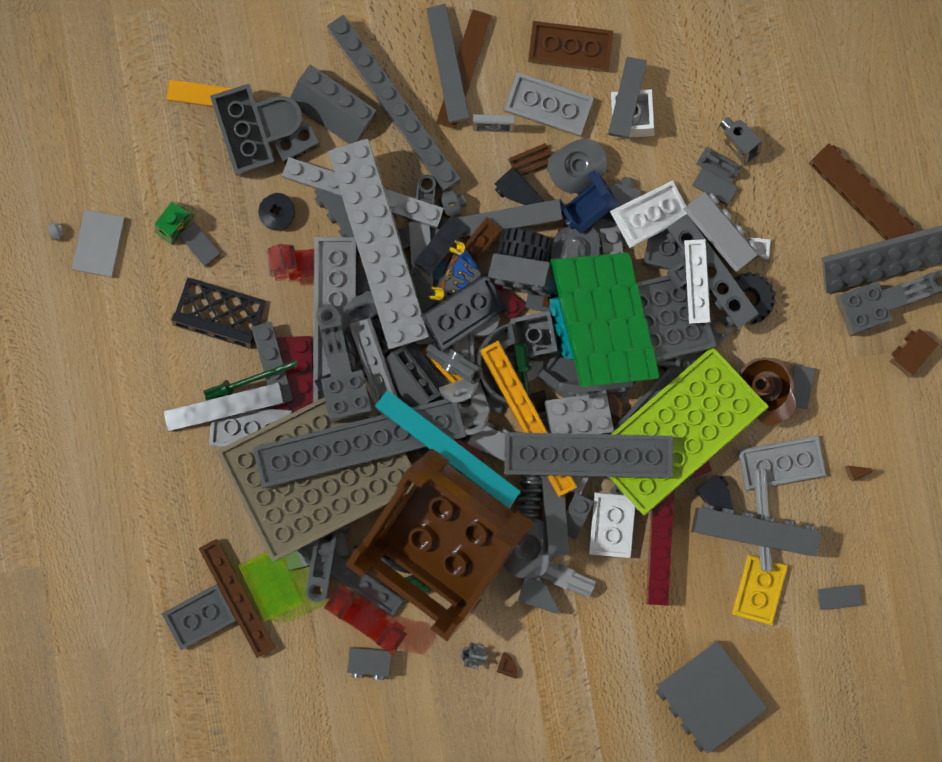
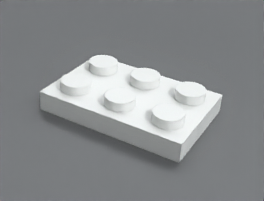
[589,492,635,558]

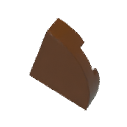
[607,391,623,419]
[496,652,517,679]

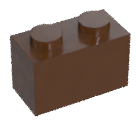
[890,328,939,377]

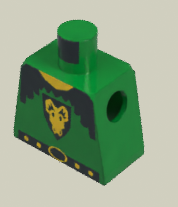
[154,201,195,245]

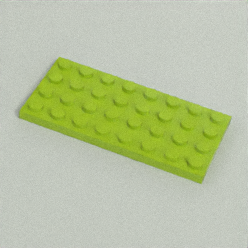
[608,348,769,516]

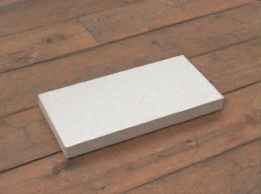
[610,180,687,248]

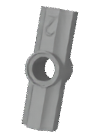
[540,562,596,597]

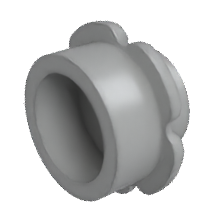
[48,221,64,241]

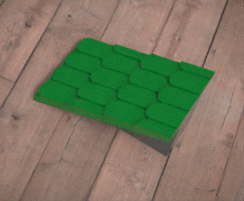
[550,253,659,387]

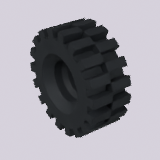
[723,272,776,325]

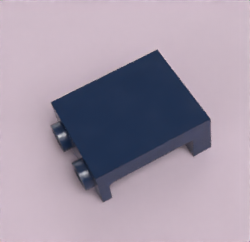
[559,170,619,234]

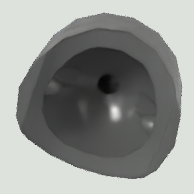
[438,189,467,218]

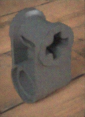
[415,174,436,205]

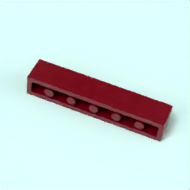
[645,490,675,606]

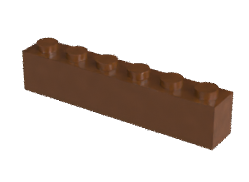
[808,143,916,240]

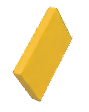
[732,555,788,625]

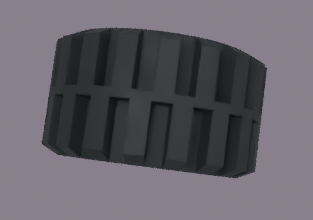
[497,228,552,262]

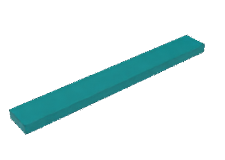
[375,390,521,508]

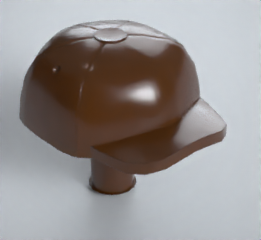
[739,357,797,426]

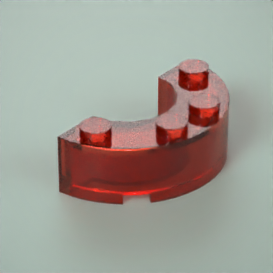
[267,244,314,282]
[324,585,407,655]

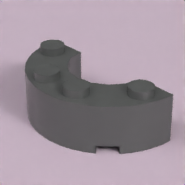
[475,323,524,406]

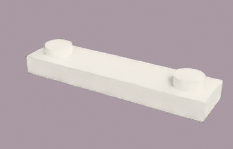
[684,239,711,324]

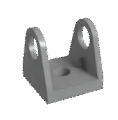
[439,379,491,435]

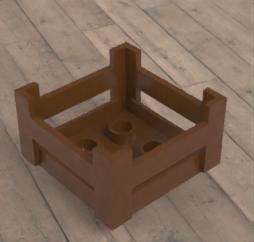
[346,448,534,641]

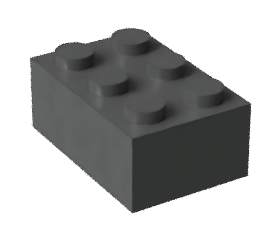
[488,253,559,297]

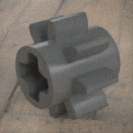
[461,642,487,669]

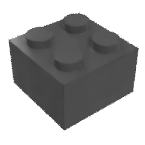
[511,311,561,360]

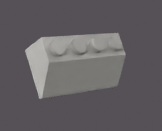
[683,192,759,272]

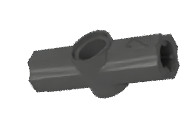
[426,341,483,384]

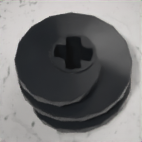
[258,193,295,230]

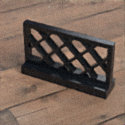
[171,277,266,349]

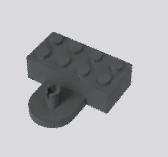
[210,84,302,176]

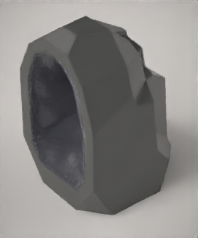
[343,291,378,321]

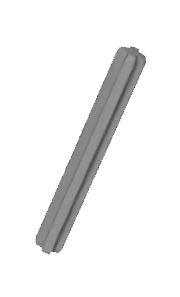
[754,469,773,571]

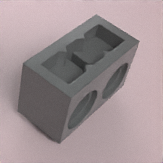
[273,121,321,165]

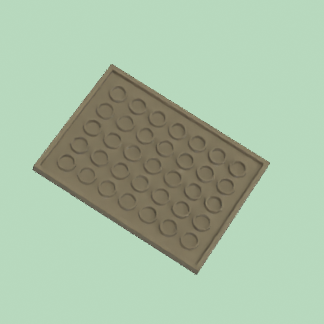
[216,377,414,563]

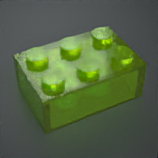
[238,552,304,622]

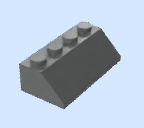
[290,64,378,144]

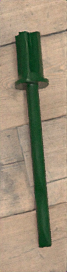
[515,343,532,398]
[203,360,298,400]

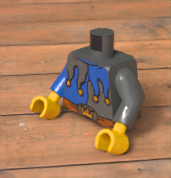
[429,240,481,301]

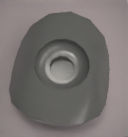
[547,138,607,194]
[550,226,600,259]
[504,518,553,579]

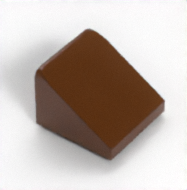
[845,466,873,481]

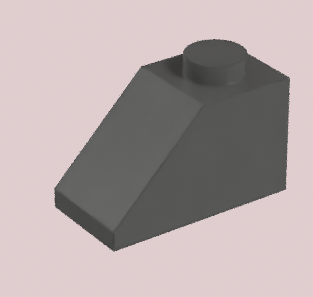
[566,493,594,540]
[517,577,558,614]

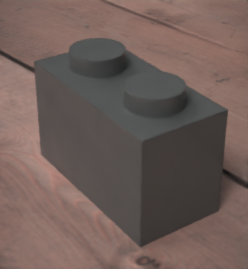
[347,647,392,680]

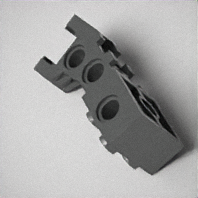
[836,270,942,336]
[316,304,371,423]
[306,524,350,602]

